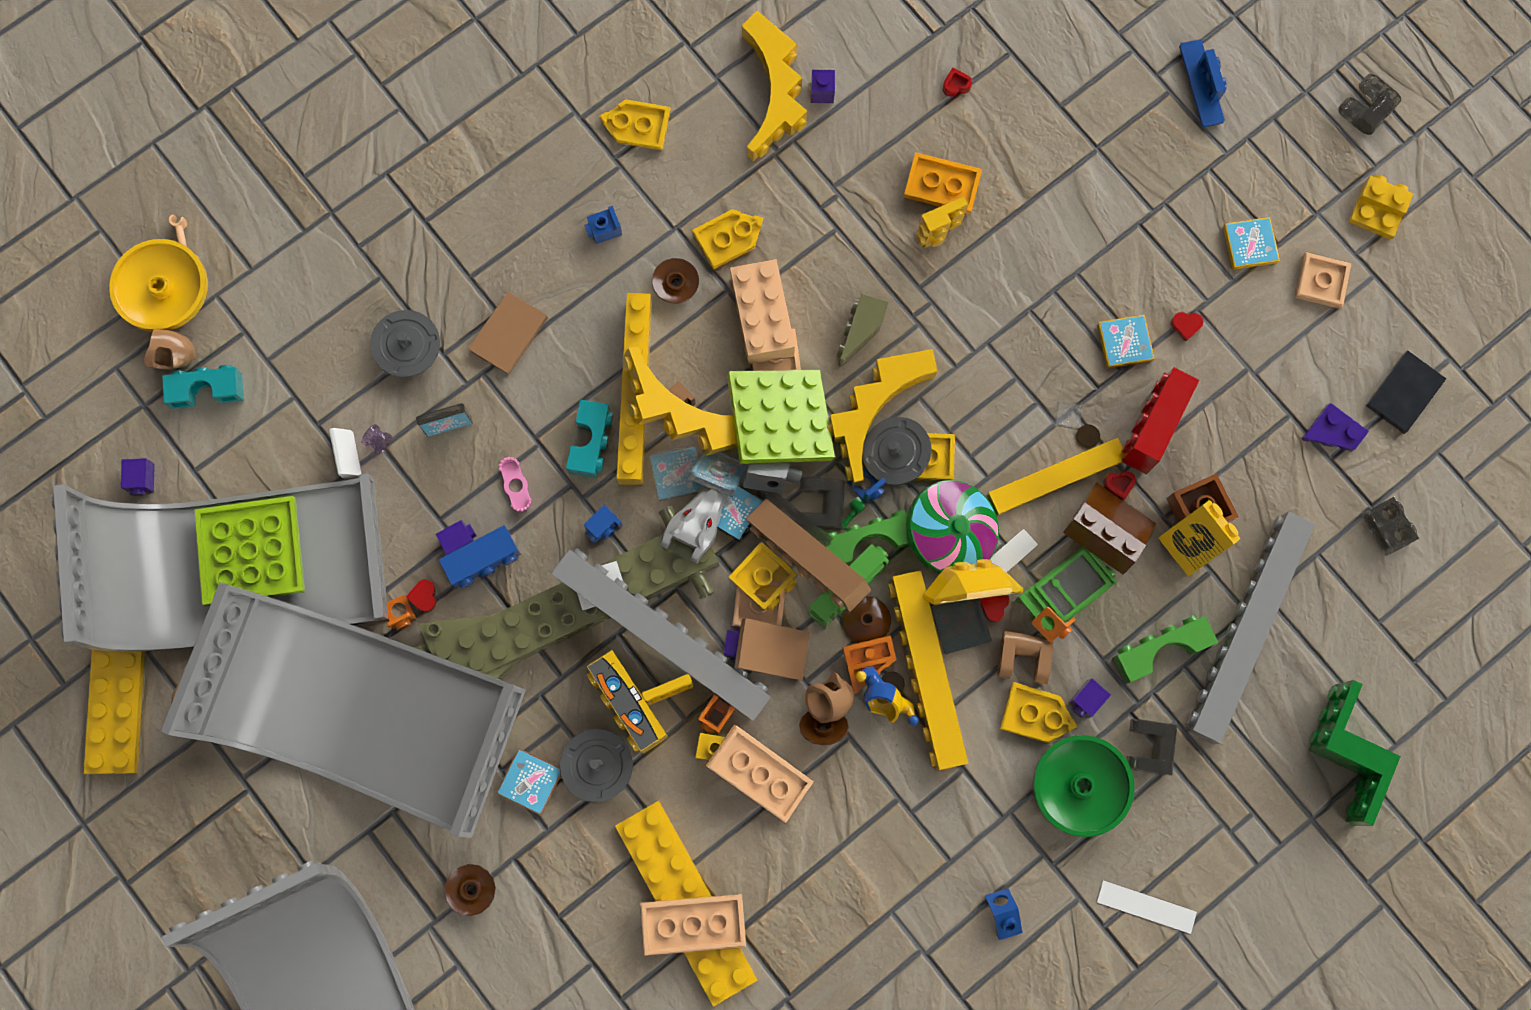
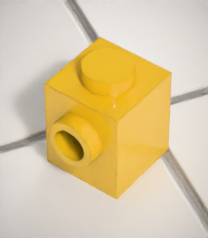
[696,733,725,761]

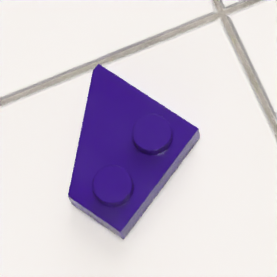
[1301,402,1369,451]

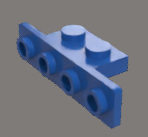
[1179,39,1227,128]

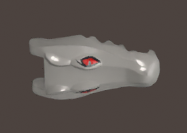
[660,485,728,564]

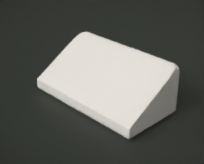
[329,428,362,480]

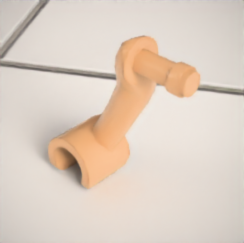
[169,215,198,257]

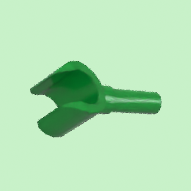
[840,497,865,529]

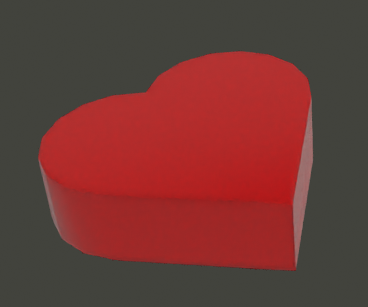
[942,67,972,97]
[1171,312,1204,341]
[1103,471,1136,501]
[406,579,437,612]
[978,595,1010,622]

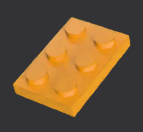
[903,152,982,215]

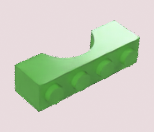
[820,510,910,565]
[1112,615,1218,684]

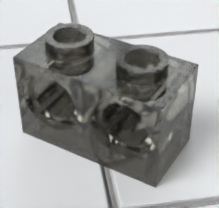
[1360,497,1419,556]

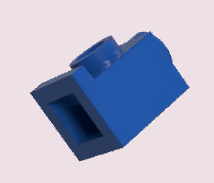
[584,206,622,244]
[584,505,623,544]

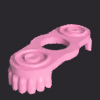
[499,457,532,512]

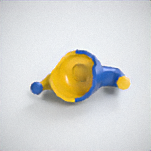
[856,666,919,726]

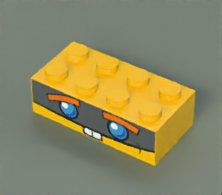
[586,650,669,754]

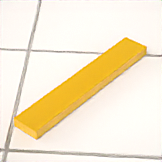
[988,438,1124,515]

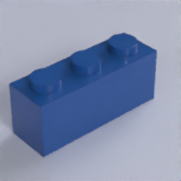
[439,525,521,589]

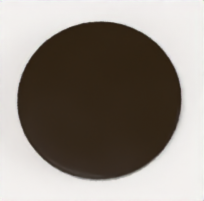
[1076,424,1100,448]
[881,672,905,693]

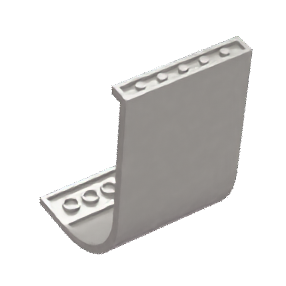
[51,473,389,652]
[161,582,526,838]
[161,861,415,1010]

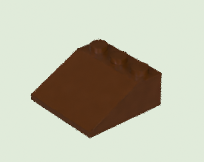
[1063,482,1156,575]

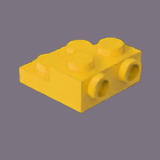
[1348,175,1414,240]
[916,197,968,248]
[728,542,798,612]

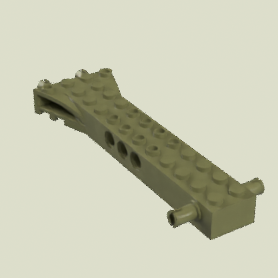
[414,506,719,680]

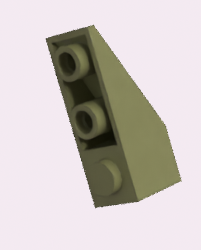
[837,294,888,367]

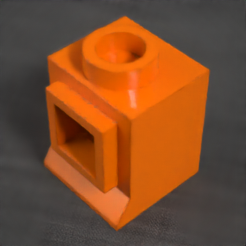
[698,694,735,735]

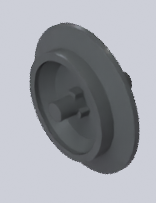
[370,310,440,377]
[863,417,932,485]
[560,729,633,802]

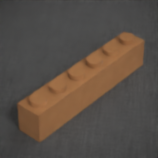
[746,499,871,612]

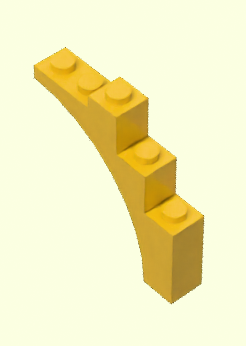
[742,10,807,162]
[623,346,737,456]
[827,349,938,487]

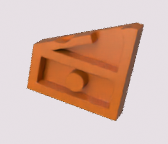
[842,635,896,693]

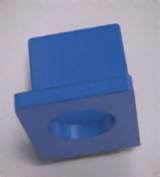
[847,467,886,503]
[985,888,1023,940]

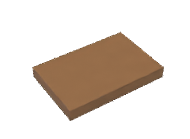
[468,292,548,375]
[734,618,810,681]

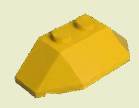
[923,559,1023,605]

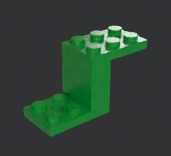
[1309,680,1401,826]

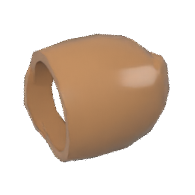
[144,329,196,370]
[805,672,854,723]

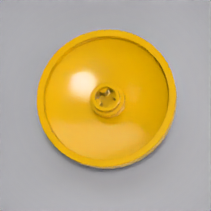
[109,239,208,332]

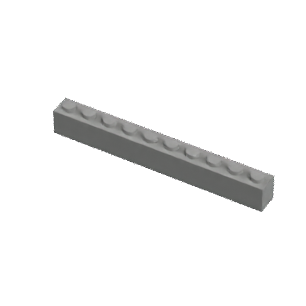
[1187,511,1315,745]
[551,548,771,721]

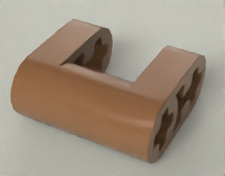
[997,631,1053,684]

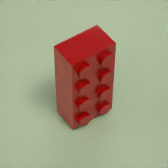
[1121,367,1200,475]

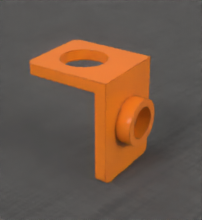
[386,595,417,631]
[1032,607,1076,643]

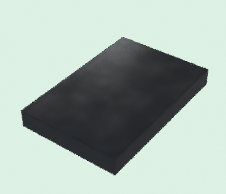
[1365,350,1447,434]

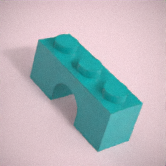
[162,365,244,409]
[566,399,614,479]

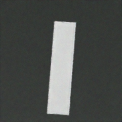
[965,529,1038,605]
[1097,880,1197,934]

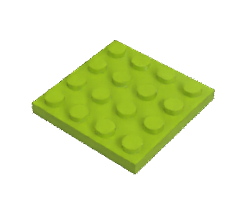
[727,370,835,464]
[194,496,305,607]

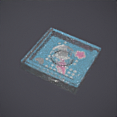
[649,444,703,501]
[688,450,748,497]

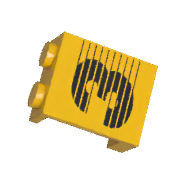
[1158,500,1240,577]

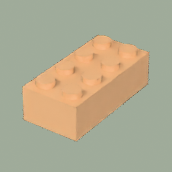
[730,259,795,365]

